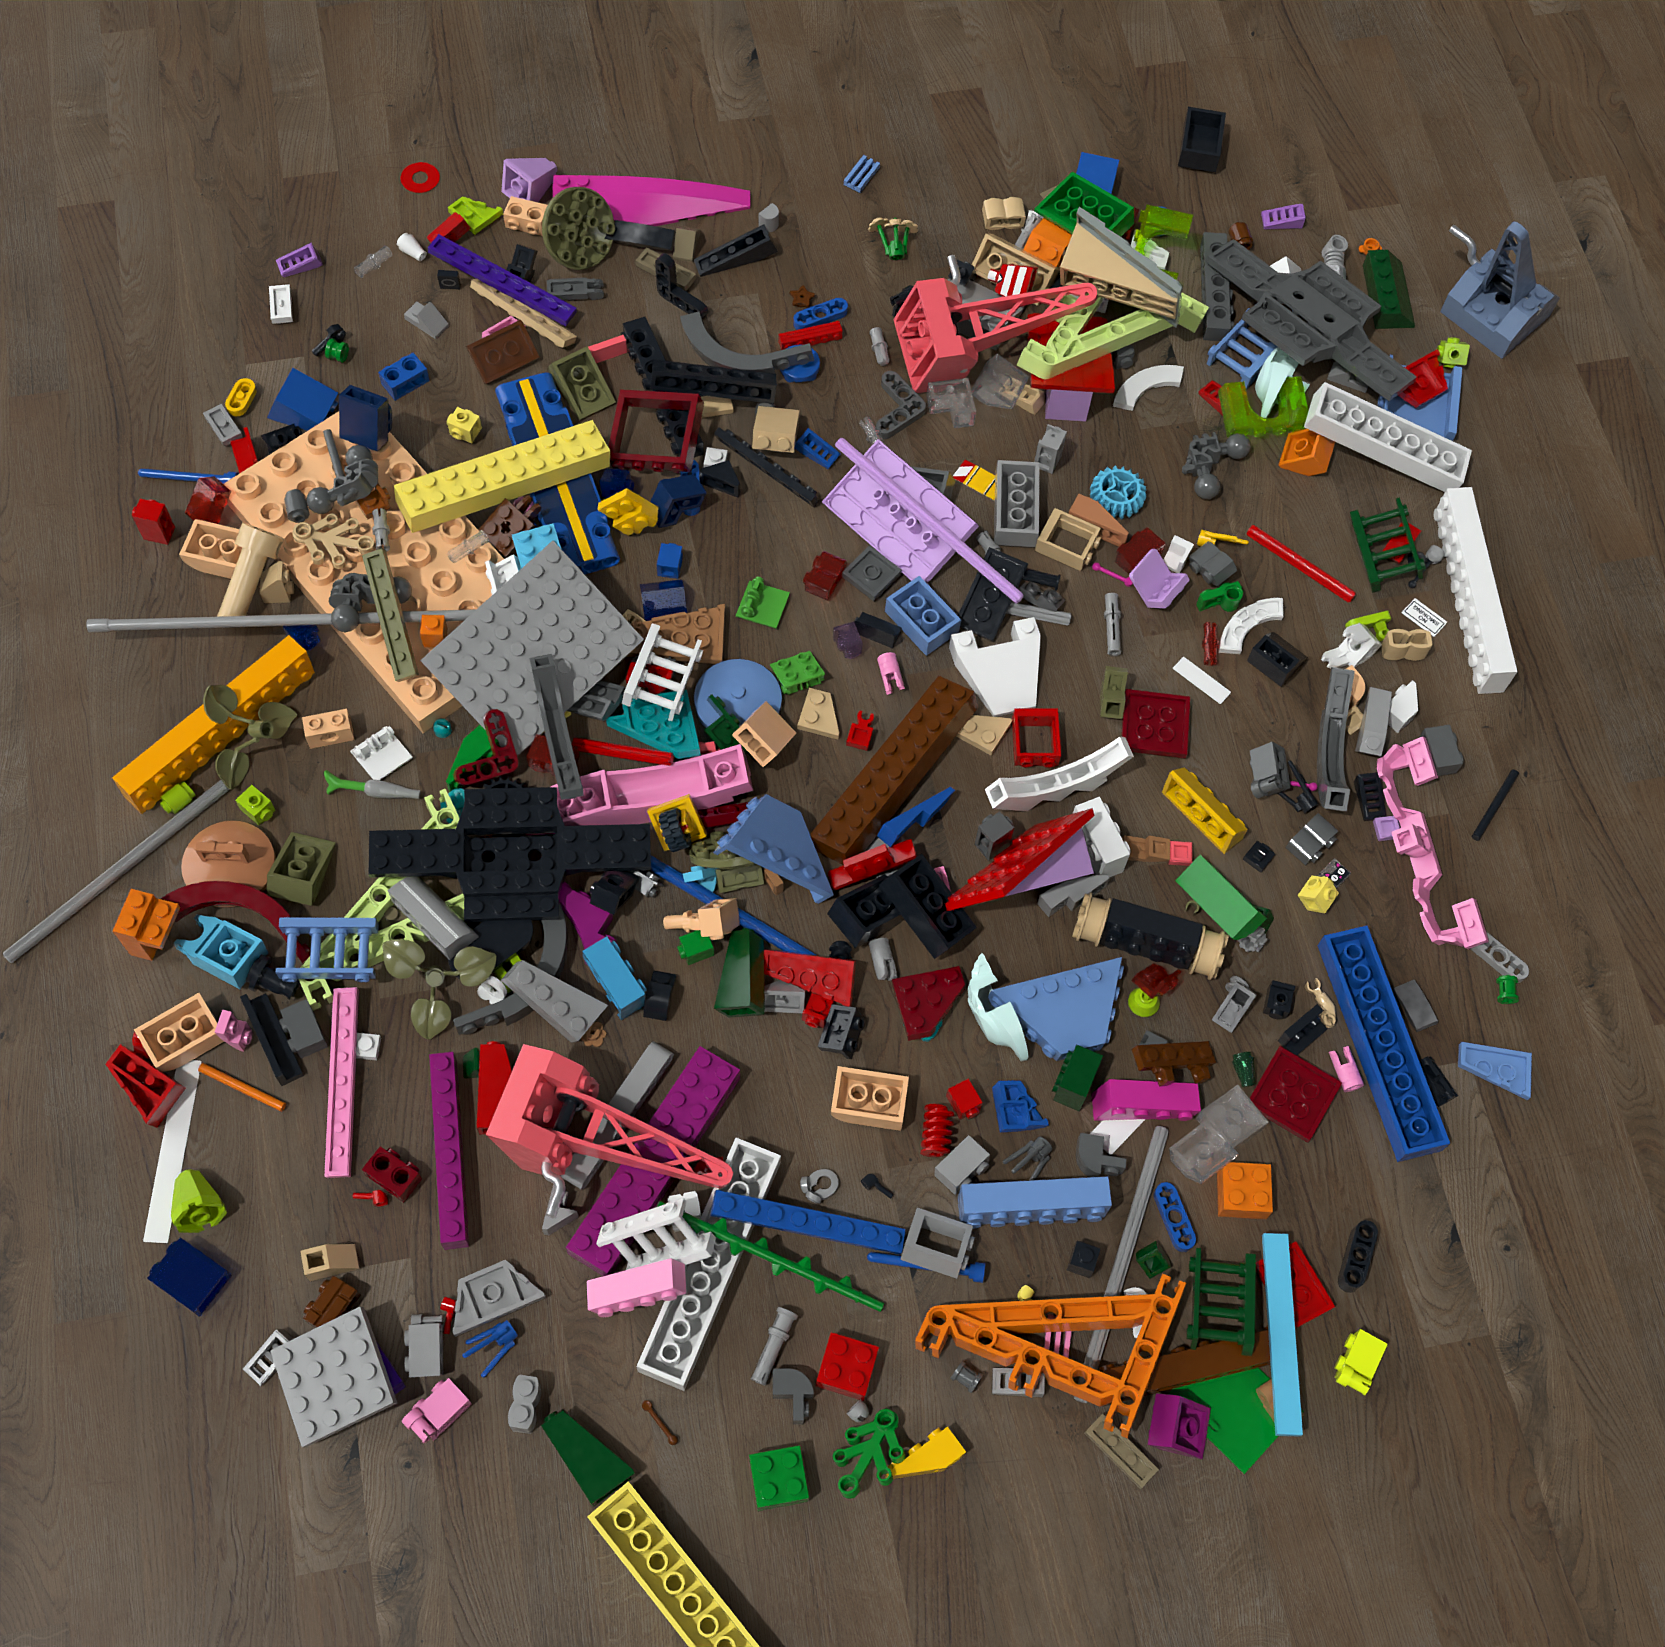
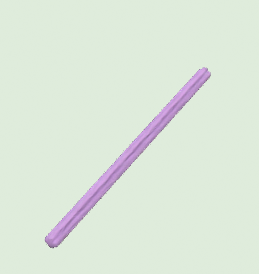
[835,438,1024,603]

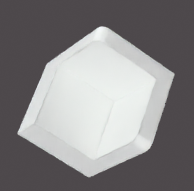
[1163,535,1194,573]

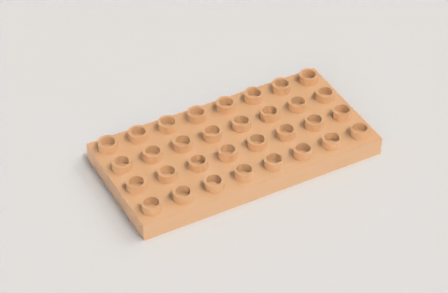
[219,411,504,733]

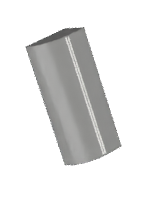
[387,876,479,960]

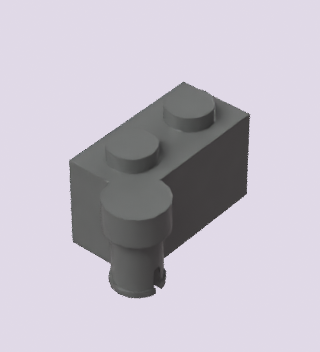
[1250,742,1290,799]

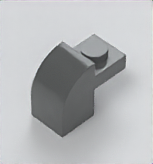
[1076,1133,1126,1178]
[773,1369,814,1425]

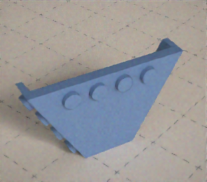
[713,794,834,904]
[987,957,1124,1061]

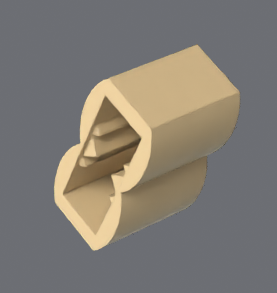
[982,197,1026,230]
[1381,629,1432,661]

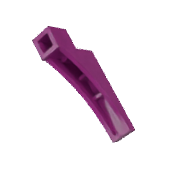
[559,882,618,965]

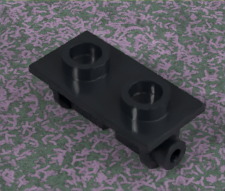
[1420,1056,1458,1107]

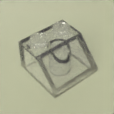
[970,354,1029,410]
[1169,1120,1239,1184]

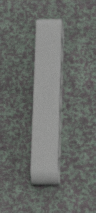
[561,1041,674,1190]

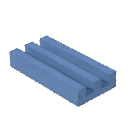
[843,155,880,193]

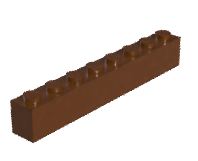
[1099,1326,1298,1407]

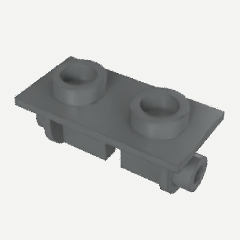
[627,870,664,898]

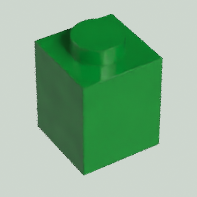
[677,930,714,965]

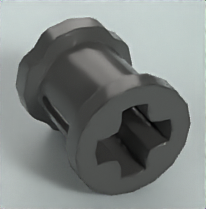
[950,1360,983,1393]

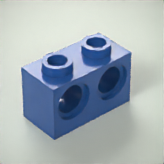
[378,353,430,401]

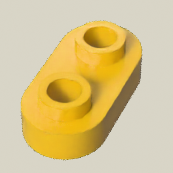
[225,378,257,416]

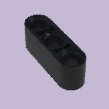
[1338,1220,1378,1293]

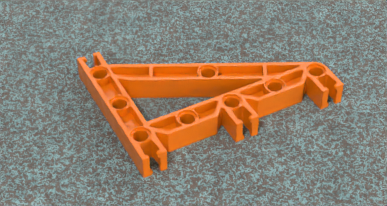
[915,1273,1186,1439]

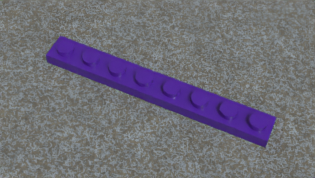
[428,234,577,326]

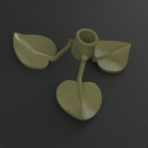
[203,685,297,789]
[382,939,496,1039]

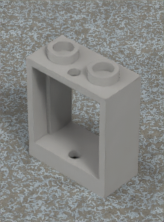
[900,1208,975,1279]

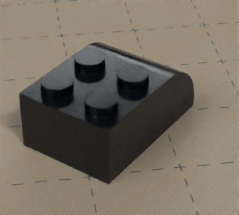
[827,874,904,948]

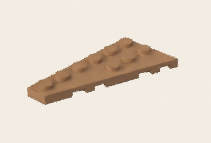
[627,604,725,664]

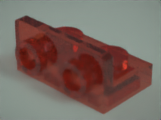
[1131,963,1182,999]

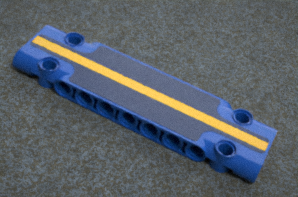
[495,372,620,575]

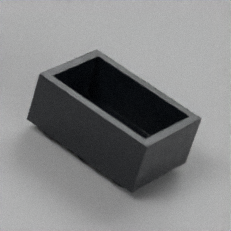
[1178,106,1226,173]

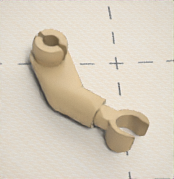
[1305,978,1336,1028]

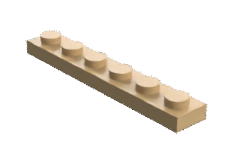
[470,279,577,348]

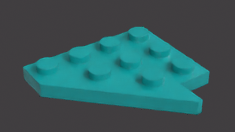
[606,689,700,759]

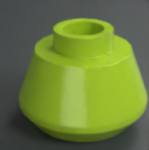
[1128,987,1160,1017]

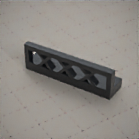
[240,993,304,1086]

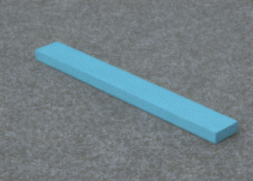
[1262,1233,1303,1437]

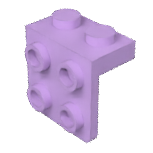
[1129,549,1190,608]

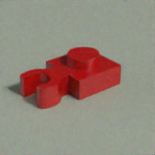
[846,711,874,751]

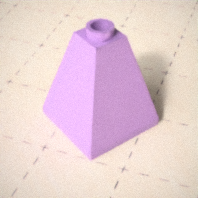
[502,158,557,202]

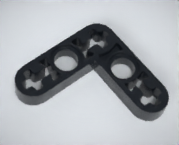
[655,253,709,319]

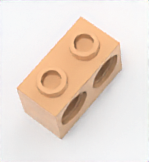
[503,196,548,236]

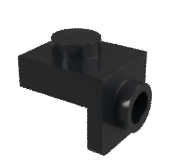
[948,259,977,286]

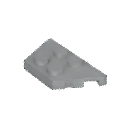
[452,1260,545,1337]

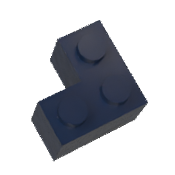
[650,474,707,528]

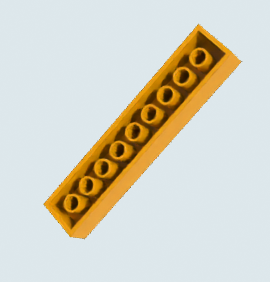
[112,635,315,814]

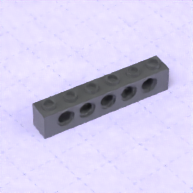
[1200,232,1234,341]

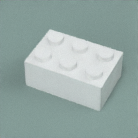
[1073,797,1130,877]

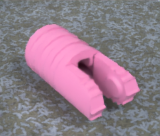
[877,652,905,695]
[1329,1046,1364,1092]

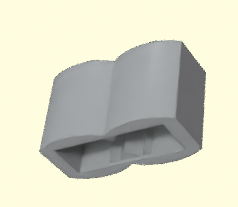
[508,1375,541,1434]

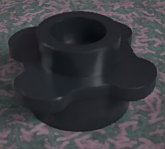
[829,941,852,960]

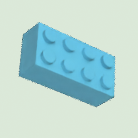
[512,524,562,569]

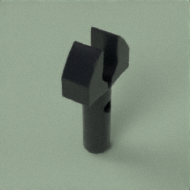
[312,324,346,356]

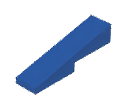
[877,787,955,847]

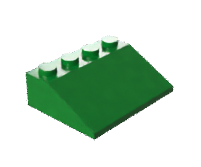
[1034,171,1134,237]

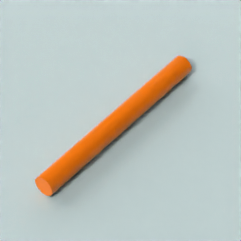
[198,1063,286,1112]

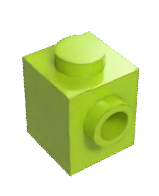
[235,785,275,825]

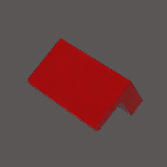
[427,212,471,243]
[230,427,259,474]

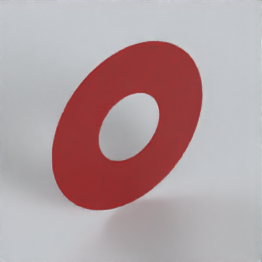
[400,162,440,193]

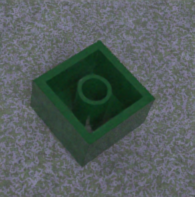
[1052,1044,1103,1111]

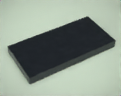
[958,547,1028,642]

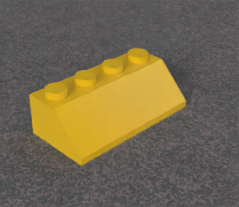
[1162,767,1248,854]

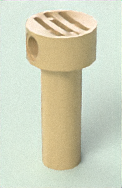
[217,523,284,617]

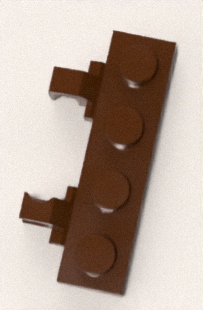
[1132,1041,1216,1087]

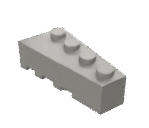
[501,960,608,1042]

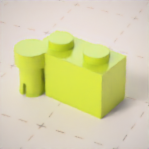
[1334,1329,1388,1395]

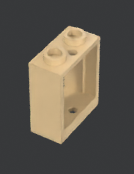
[1035,508,1102,571]

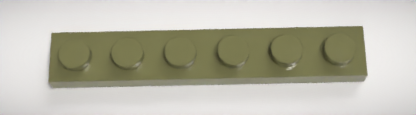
[362,548,419,682]

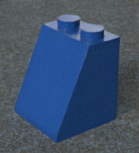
[267,368,338,431]

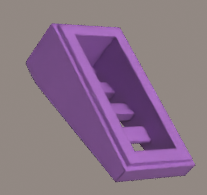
[1261,204,1305,229]
[276,243,323,277]

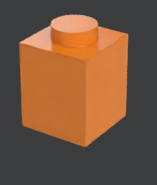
[420,615,448,648]

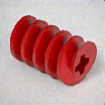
[920,1104,954,1157]

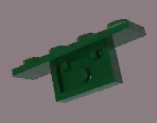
[704,694,767,768]

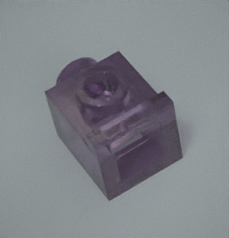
[833,622,863,659]

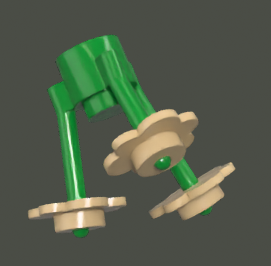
[868,217,918,260]

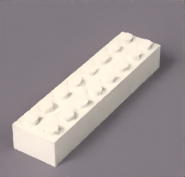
[1304,382,1472,492]

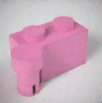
[402,1378,472,1443]

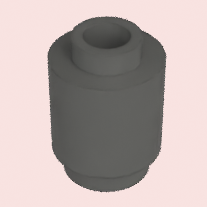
[284,489,310,523]

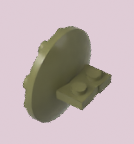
[542,187,615,270]
[689,831,764,893]

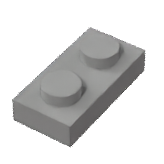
[203,404,243,447]

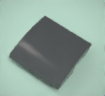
[567,680,626,721]

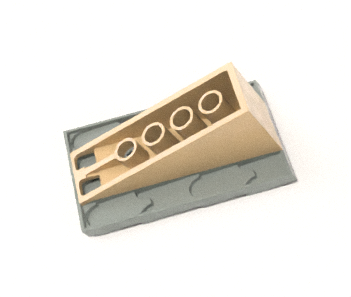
[1060,207,1183,328]

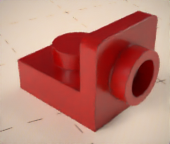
[802,993,834,1028]

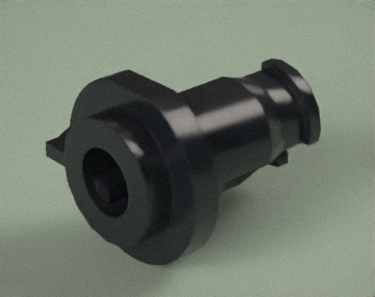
[246,954,300,1000]

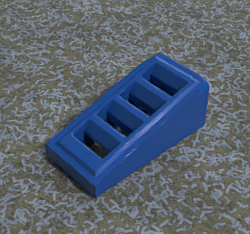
[795,428,841,469]

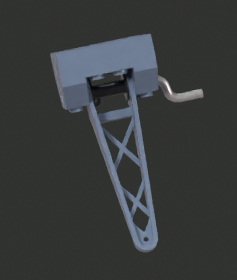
[1440,222,1560,359]

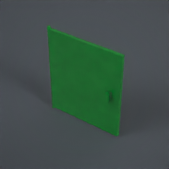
[1167,1341,1304,1474]

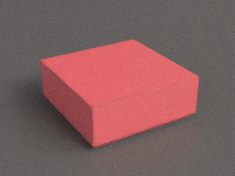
[1168,841,1192,866]

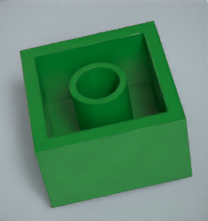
[749,1445,809,1511]

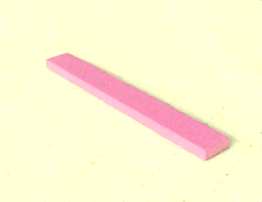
[324,987,359,1178]

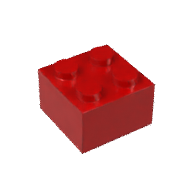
[816,1332,879,1401]

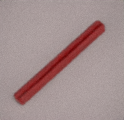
[571,737,674,766]

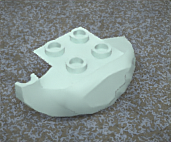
[1255,347,1310,422]
[968,953,1028,1061]

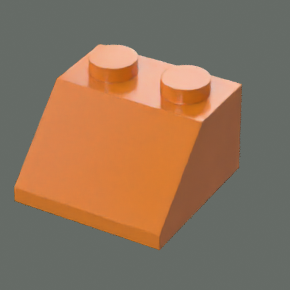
[1023,218,1072,267]
[1279,429,1335,476]

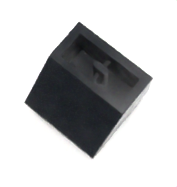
[1247,632,1308,687]

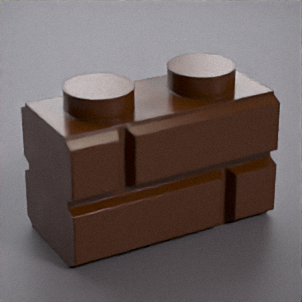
[303,1276,361,1328]

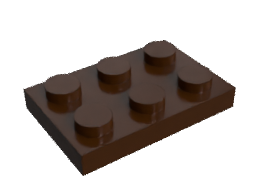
[465,319,539,384]

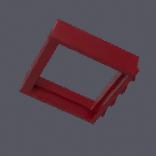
[608,389,704,474]

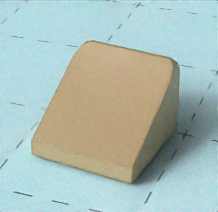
[1346,705,1363,735]

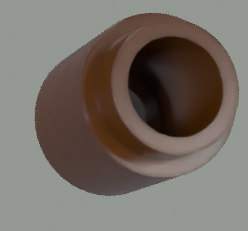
[1228,222,1253,250]

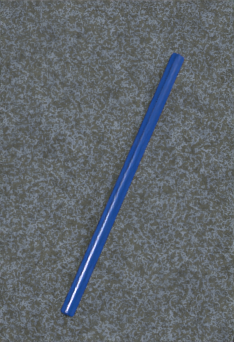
[650,856,816,955]

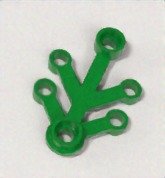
[832,1409,905,1499]

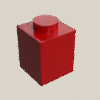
[946,1078,983,1120]

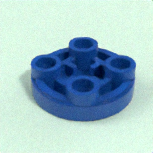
[780,345,820,382]

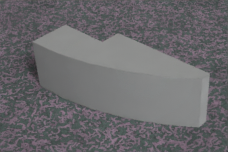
[1037,875,1110,917]

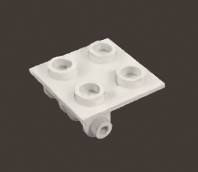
[350,726,413,780]

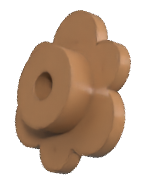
[580,1022,607,1047]

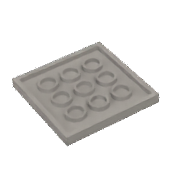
[270,1307,397,1447]

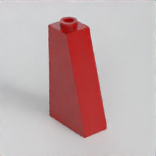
[476,1041,512,1135]

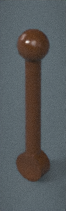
[642,1400,678,1445]

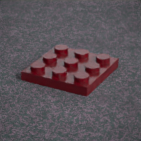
[1121,689,1190,758]
[1245,1046,1342,1143]

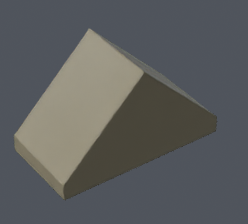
[673,226,701,262]

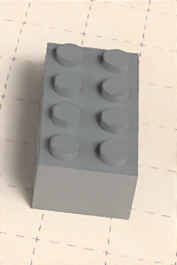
[994,460,1039,547]

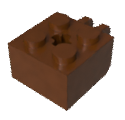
[478,495,542,558]

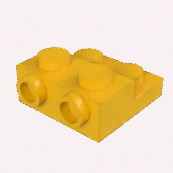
[598,488,658,536]

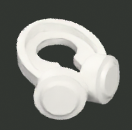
[477,976,507,1004]

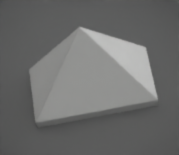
[764,980,805,1013]

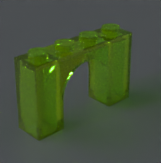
[1133,204,1193,280]
[1218,376,1308,437]

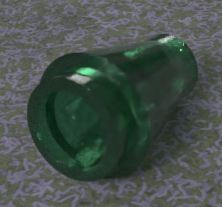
[1231,1052,1256,1088]

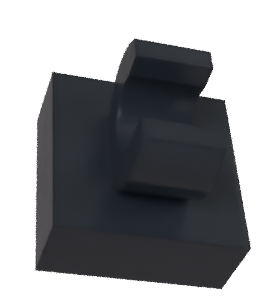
[1243,841,1275,873]

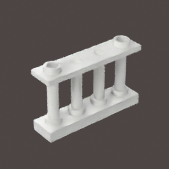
[622,623,703,721]
[596,1198,716,1270]

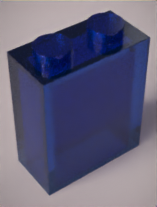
[147,1237,232,1317]

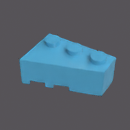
[583,936,647,1020]

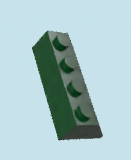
[1362,250,1415,329]

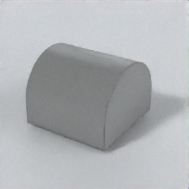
[759,203,779,232]

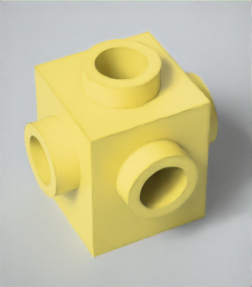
[447,407,482,443]
[1298,875,1339,913]

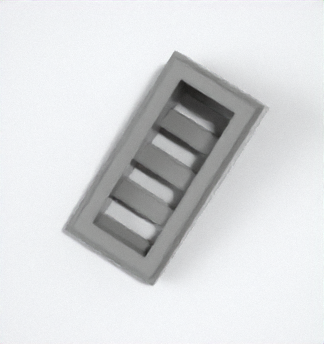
[243,1329,293,1386]
[992,1368,1045,1397]

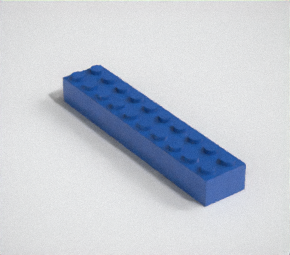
[1317,926,1450,1162]

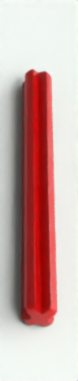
[1247,525,1356,602]

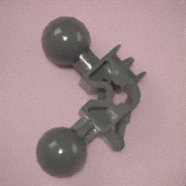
[1182,432,1251,500]
[306,445,378,514]
[329,573,412,633]

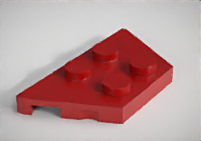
[1398,349,1448,408]

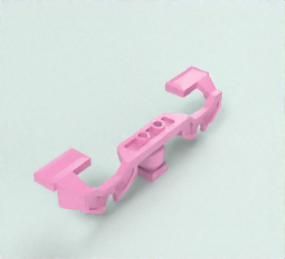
[1377,736,1489,949]

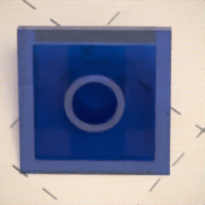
[640,579,687,621]

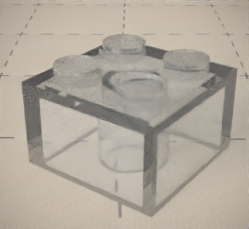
[1196,1085,1268,1156]

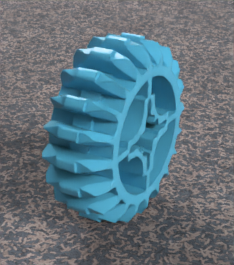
[1090,465,1146,519]

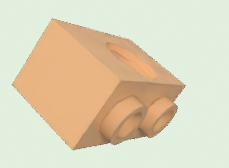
[302,709,355,749]

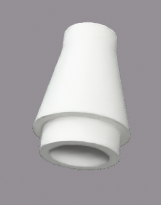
[397,233,427,262]

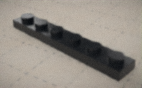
[714,427,819,508]

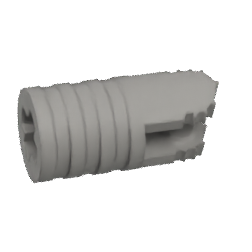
[869,938,897,981]

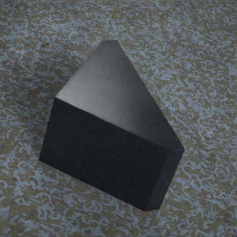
[700,460,740,498]

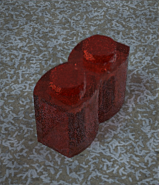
[803,551,847,601]

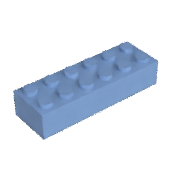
[958,1177,1112,1229]

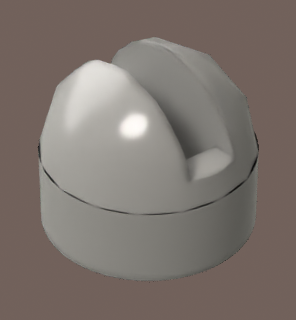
[846,1399,869,1422]

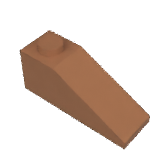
[1068,494,1129,548]

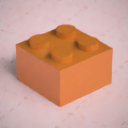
[1217,1162,1273,1219]

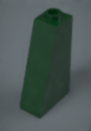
[714,928,765,1018]
[541,1410,636,1507]

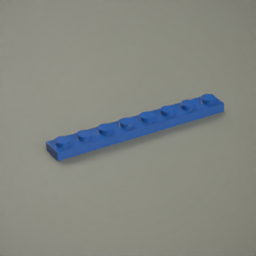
[710,1190,905,1255]

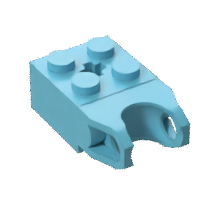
[174,914,268,989]

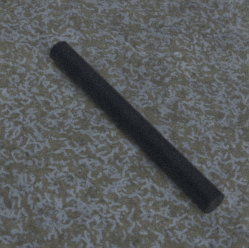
[1471,769,1519,841]

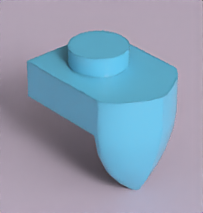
[683,865,717,892]

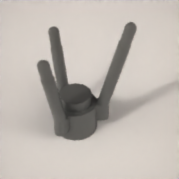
[1003,1136,1052,1181]

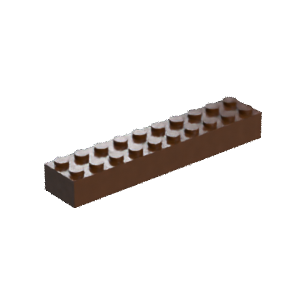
[810,676,979,865]

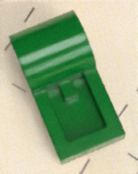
[1196,581,1243,612]

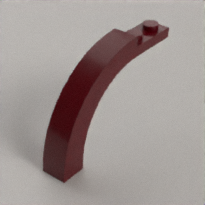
[160,881,311,964]

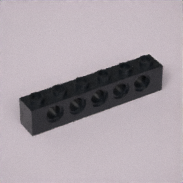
[650,359,777,404]

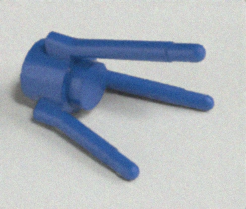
[462,1320,518,1378]

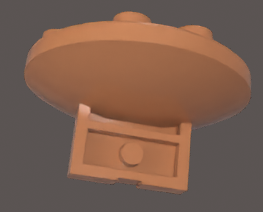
[181,821,276,908]

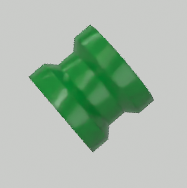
[325,338,349,363]

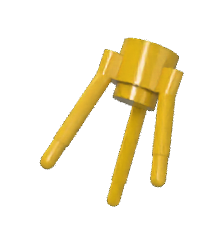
[1197,530,1249,547]

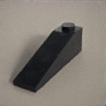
[694,224,778,277]

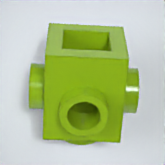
[1436,337,1470,368]

